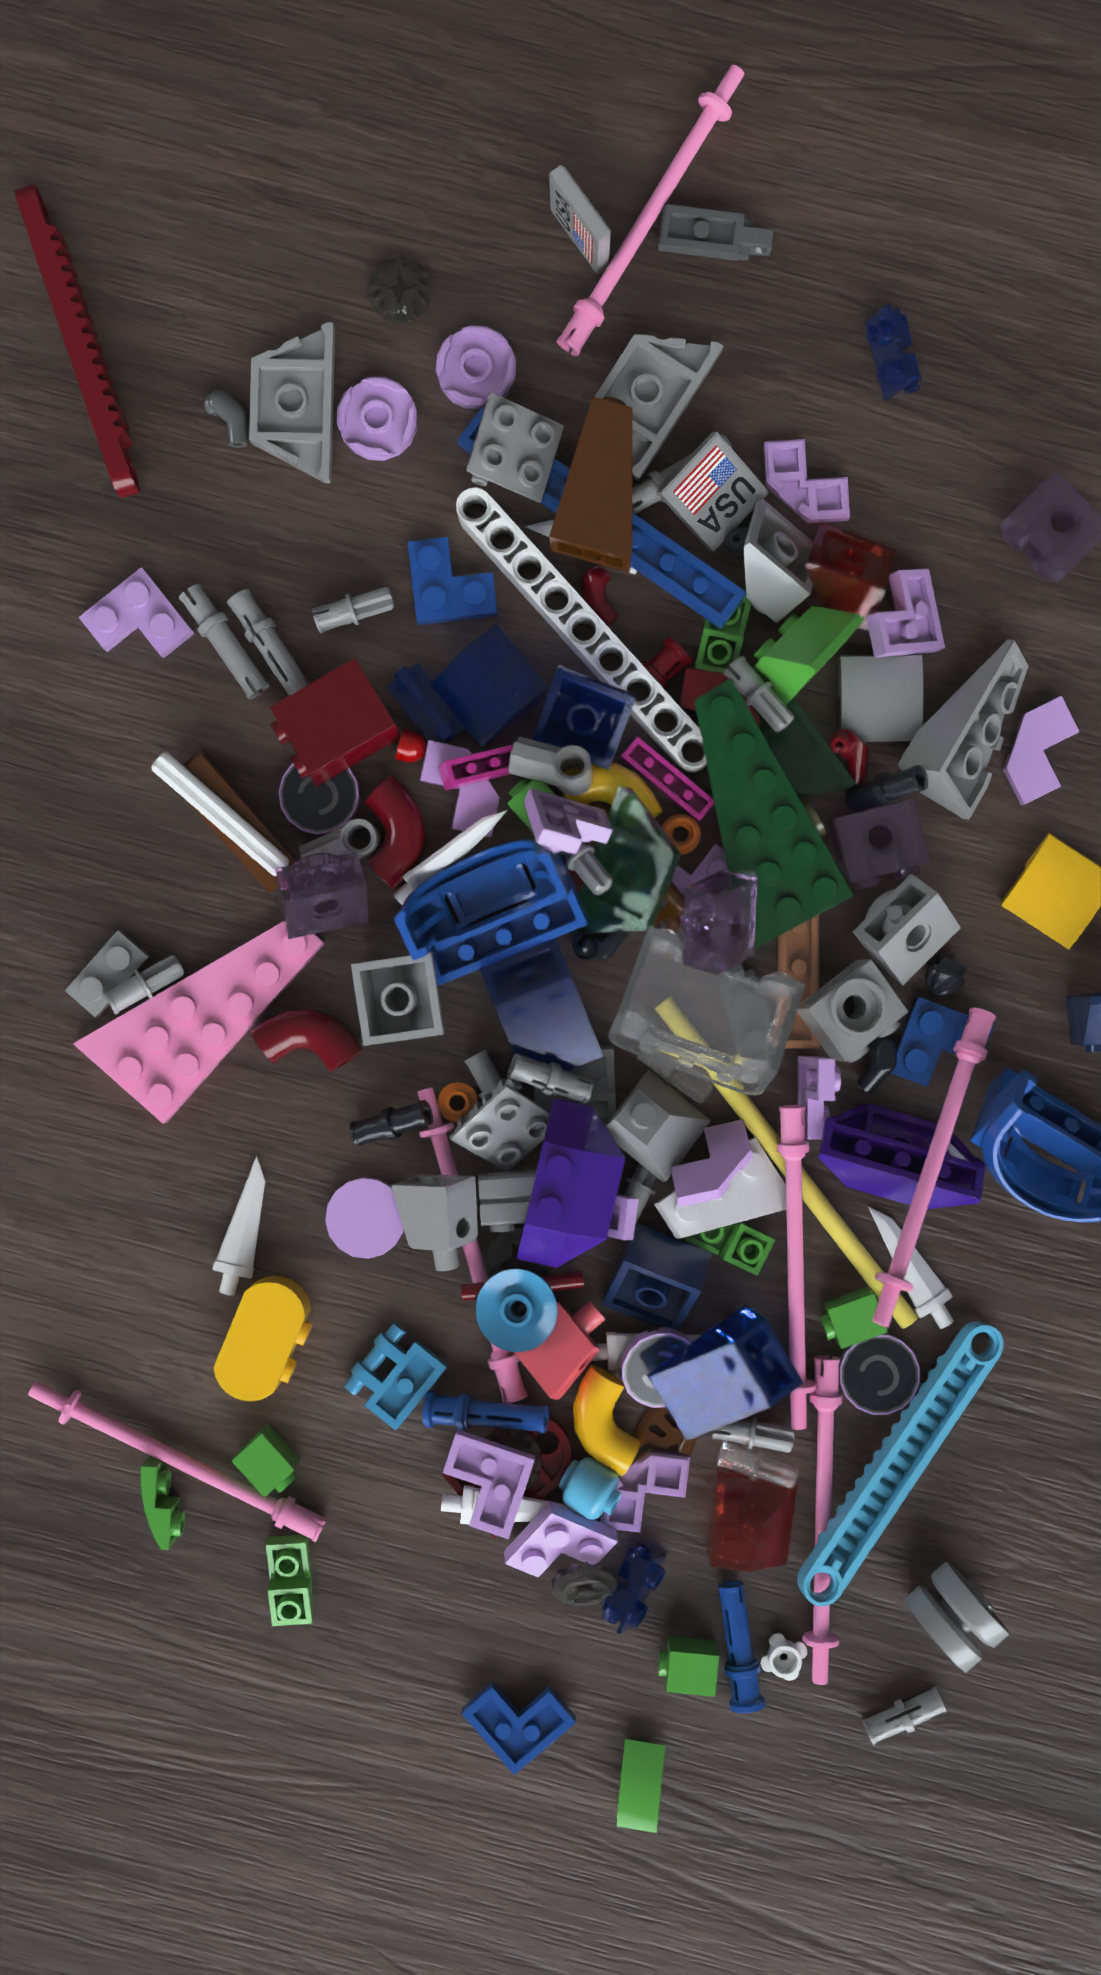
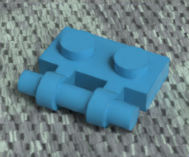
[344,1322,448,1431]

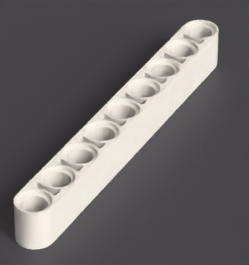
[456,487,707,773]

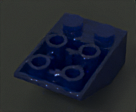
[480,938,604,1087]
[647,1304,803,1441]

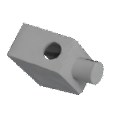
[391,1174,478,1271]

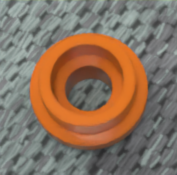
[660,814,701,855]
[438,1082,478,1123]

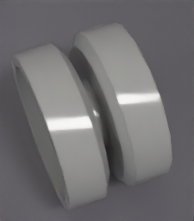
[904,1561,1010,1673]

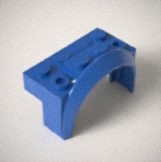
[394,839,589,986]
[970,1068,1101,1223]

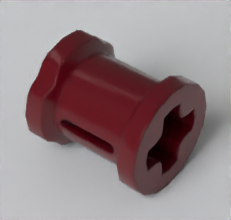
[641,636,693,690]

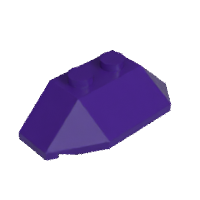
[517,1097,625,1268]
[818,1103,985,1209]

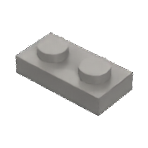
[65,930,152,1017]

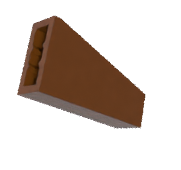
[549,397,632,573]
[182,747,301,894]

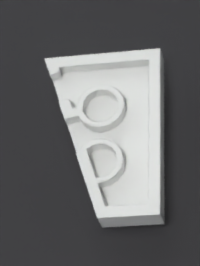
[654,1137,786,1239]

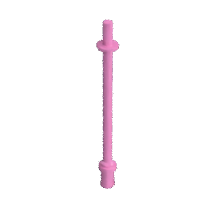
[557,65,744,356]
[872,1008,996,1327]
[417,1087,528,1403]
[777,1105,816,1430]
[803,1355,843,1685]
[28,1381,327,1542]

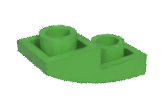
[694,596,751,673]
[683,1222,775,1276]
[141,1456,185,1550]
[266,1534,313,1626]
[616,1739,666,1833]

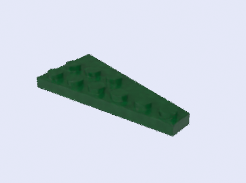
[694,677,854,954]

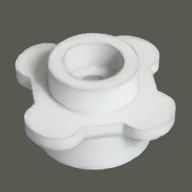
[760,1633,807,1681]

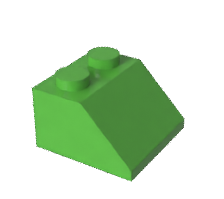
[753,606,864,705]

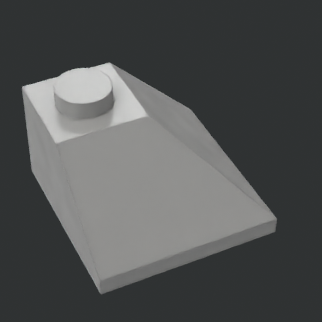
[744,498,821,623]
[605,1070,711,1183]

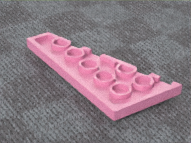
[73,916,325,1124]

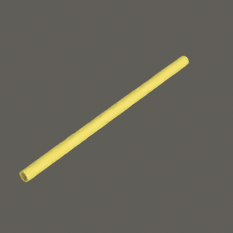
[655,996,918,1329]

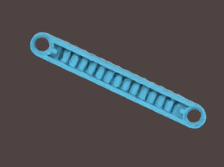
[797,1321,1004,1606]

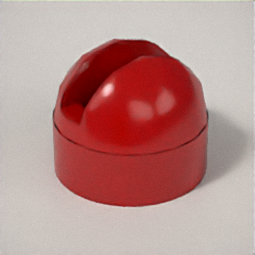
[395,728,427,763]

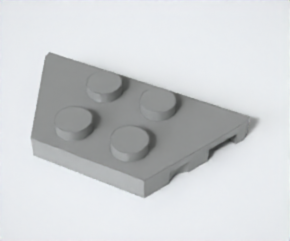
[249,322,335,483]
[595,334,724,482]

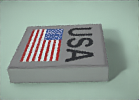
[549,165,611,275]
[656,432,769,552]

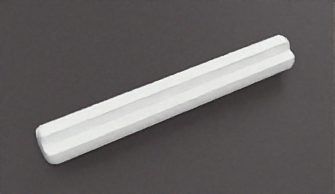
[151,752,289,876]

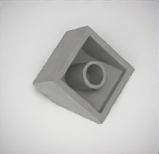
[351,952,445,1046]

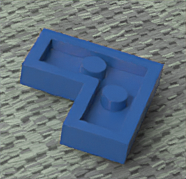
[408,537,498,625]
[891,996,994,1087]
[461,1681,576,1775]

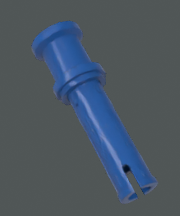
[422,1390,549,1433]
[718,1580,766,1714]

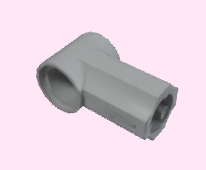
[508,737,593,796]
[299,819,384,879]

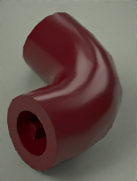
[365,776,426,890]
[250,1009,363,1073]

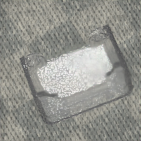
[608,926,805,1095]

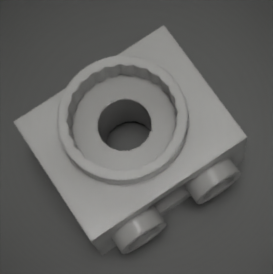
[853,874,961,985]
[795,959,908,1063]

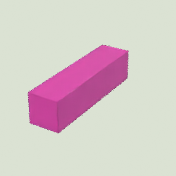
[621,737,715,823]
[438,738,540,791]

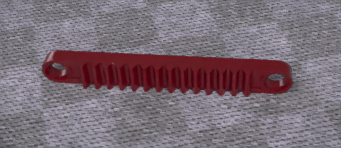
[14,183,141,499]

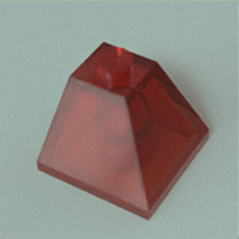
[805,522,896,631]
[706,1471,798,1572]

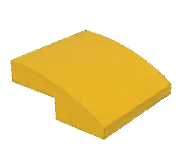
[1001,833,1101,950]

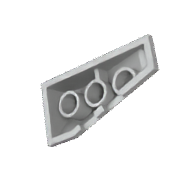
[898,639,1029,820]

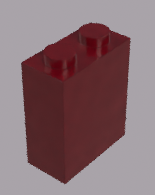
[270,658,400,787]

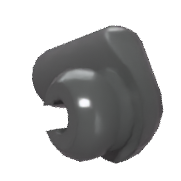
[204,390,248,448]

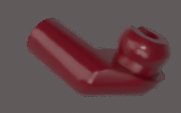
[581,565,619,627]
[829,729,869,784]

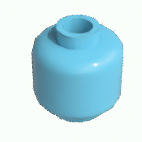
[559,1457,622,1520]

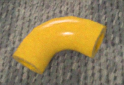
[557,761,663,830]
[573,1365,640,1477]

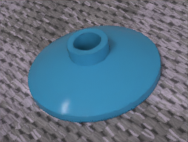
[476,1269,558,1352]

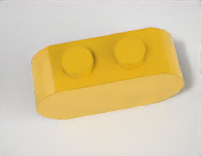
[214,1276,313,1401]

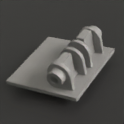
[466,392,564,503]
[449,1078,550,1172]

